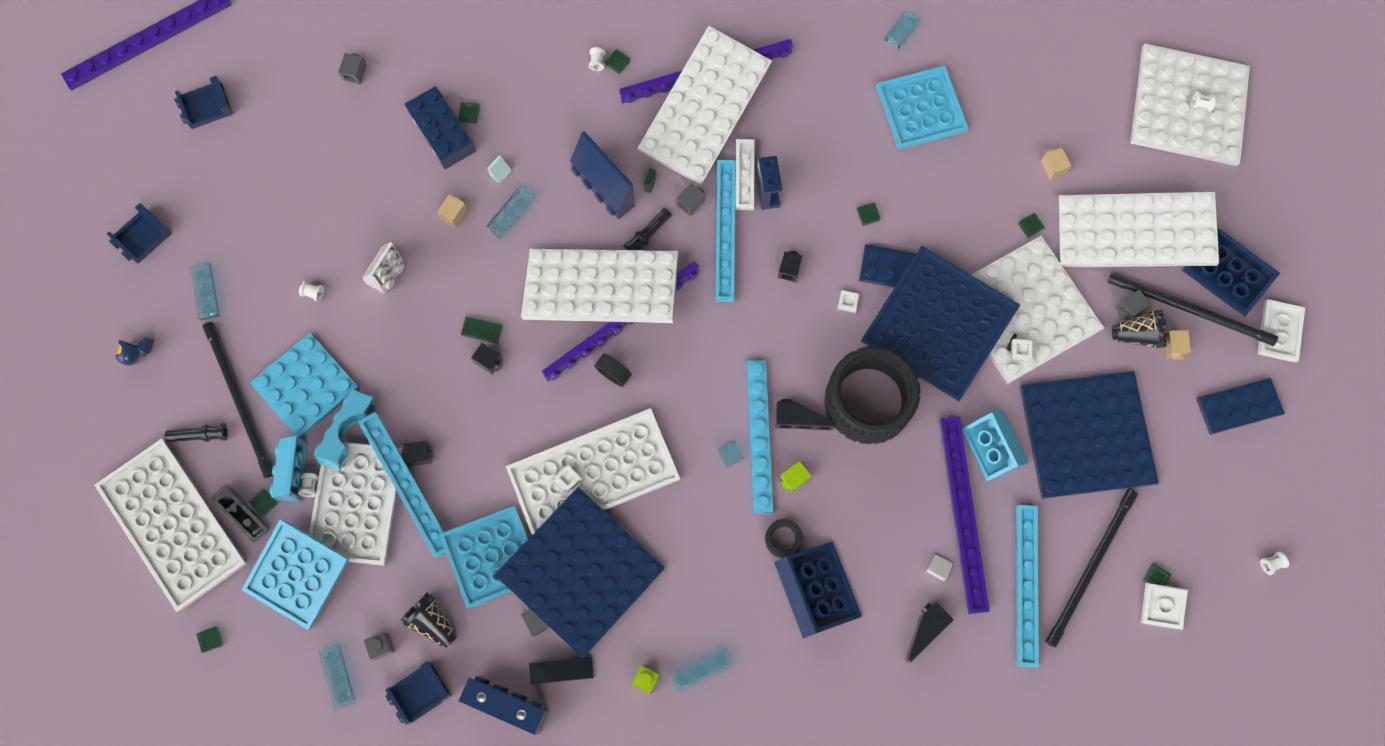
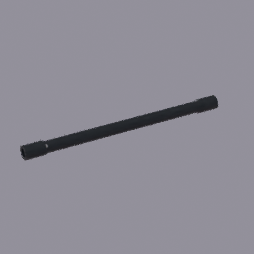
[1107,272,1278,346]
[202,322,274,478]
[1045,489,1138,648]

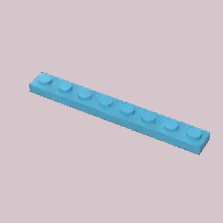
[715,160,736,302]
[747,360,773,514]
[358,412,446,559]
[1016,505,1039,668]

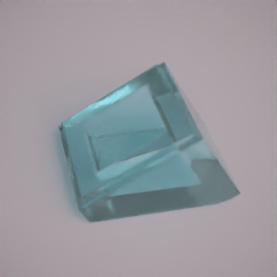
[718,440,744,468]

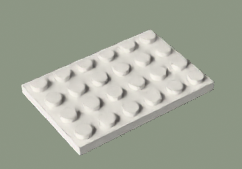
[309,442,404,566]

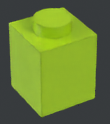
[780,461,811,494]
[632,666,660,694]

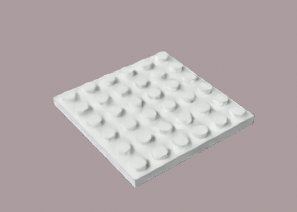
[1130,44,1250,166]
[971,236,1104,384]

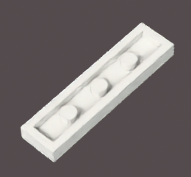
[735,139,754,210]

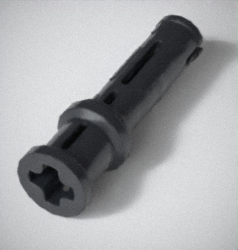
[623,208,672,250]
[164,423,228,443]

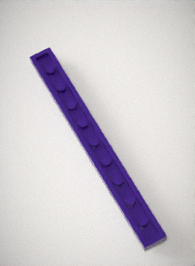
[61,0,232,91]
[619,39,793,103]
[541,261,699,382]
[939,416,990,614]

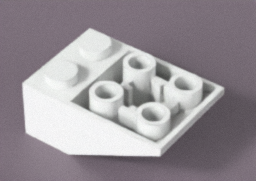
[362,242,405,294]

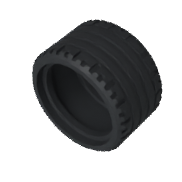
[824,346,921,445]

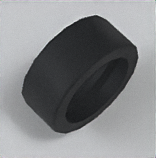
[594,353,632,387]
[765,519,803,558]

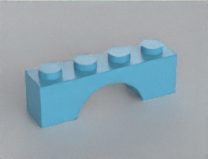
[314,390,376,471]

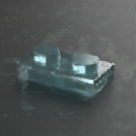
[884,11,920,49]

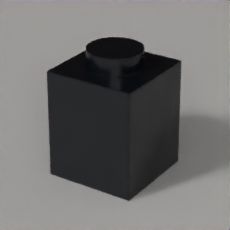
[778,251,803,283]
[471,343,503,375]
[403,441,434,466]

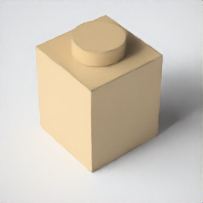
[1041,147,1072,180]
[437,194,468,228]
[1164,330,1191,360]

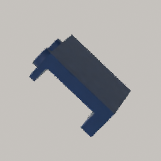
[174,76,233,129]
[756,156,783,210]
[107,203,172,264]
[385,661,452,725]

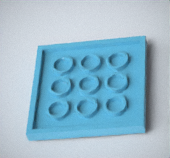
[876,66,969,150]
[250,333,360,439]
[439,505,528,610]
[241,519,350,630]

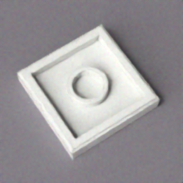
[1140,583,1188,630]

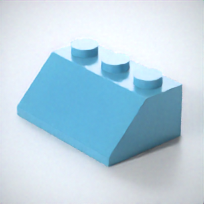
[962,410,1029,481]
[270,436,308,502]

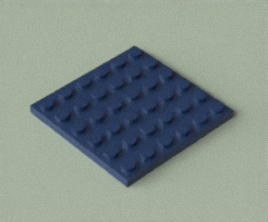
[860,246,1020,402]
[1020,371,1159,499]
[495,487,665,658]

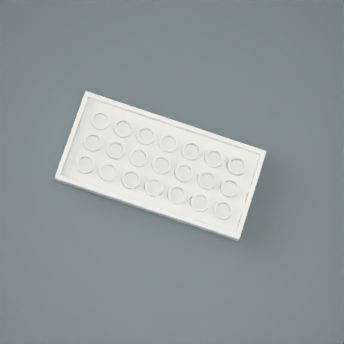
[637,26,772,186]
[1058,192,1219,267]
[521,249,679,323]
[506,408,680,535]
[94,439,247,613]

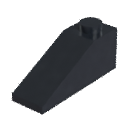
[775,399,835,431]
[211,483,269,543]
[905,602,954,663]
[529,658,594,685]

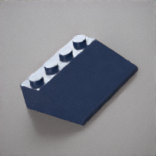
[570,131,635,220]
[1182,227,1280,317]
[774,541,862,639]

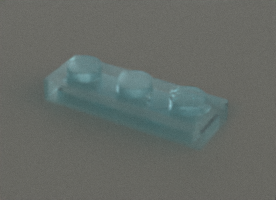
[486,185,536,239]
[190,262,220,321]
[318,644,356,710]
[670,648,734,694]

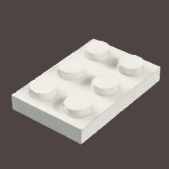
[1257,299,1305,363]

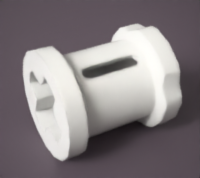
[588,47,606,71]
[1191,91,1216,111]
[299,280,324,302]
[298,473,319,497]
[1260,551,1289,575]

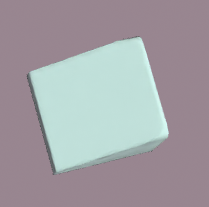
[487,155,511,183]

